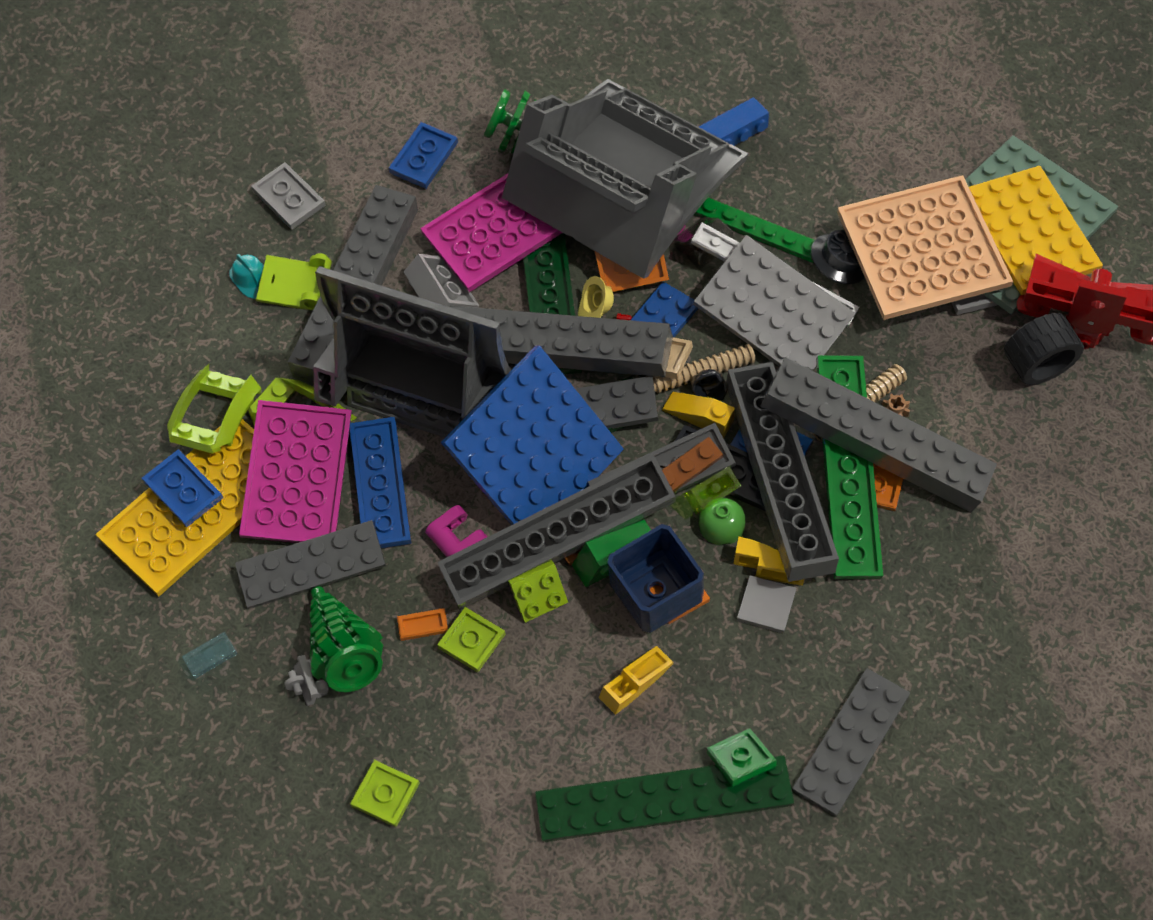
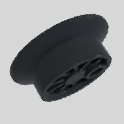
[811,230,865,284]

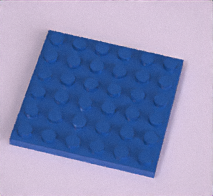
[441,345,624,525]

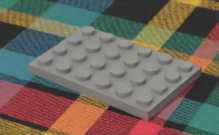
[693,235,856,371]

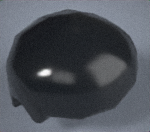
[691,369,727,401]

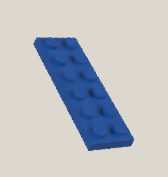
[350,417,411,548]

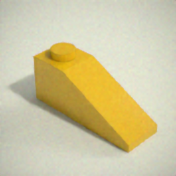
[662,392,735,438]

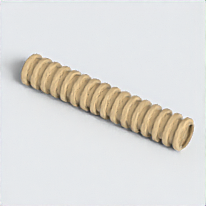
[645,344,755,393]
[813,364,907,442]

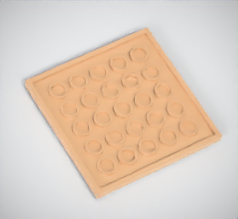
[837,175,1013,320]

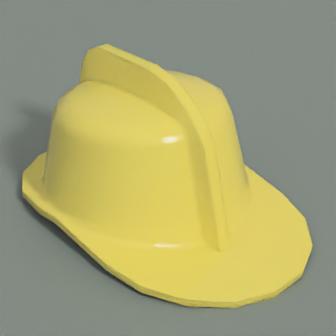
[578,276,614,318]

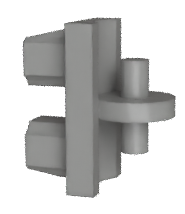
[284,655,328,706]

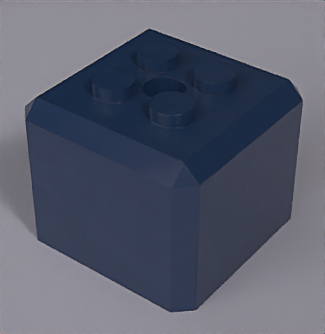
[607,524,704,633]

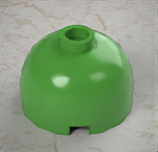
[699,498,746,545]

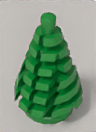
[483,89,536,154]
[309,586,384,692]

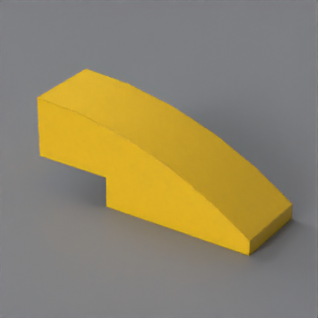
[733,537,804,586]
[599,646,673,715]

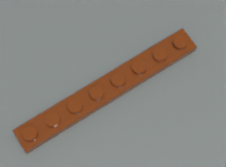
[564,437,723,566]

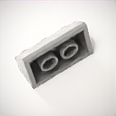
[404,254,479,308]

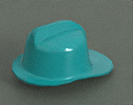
[229,254,264,299]

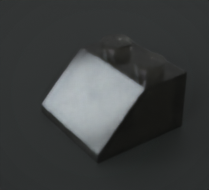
[672,217,733,270]

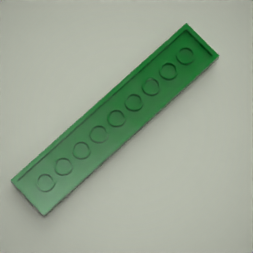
[816,355,883,579]

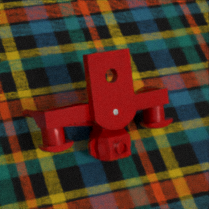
[1017,253,1153,350]

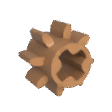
[882,394,910,417]

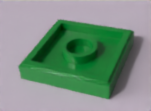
[707,728,777,786]

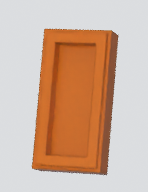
[397,608,448,641]

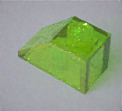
[684,466,741,514]

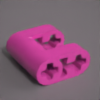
[425,505,488,557]

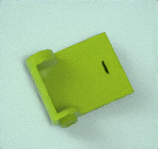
[256,253,332,310]

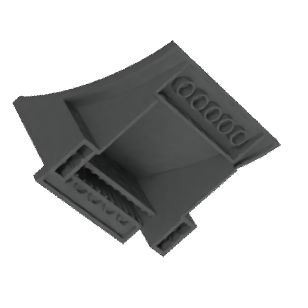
[502,79,748,279]
[313,266,511,438]

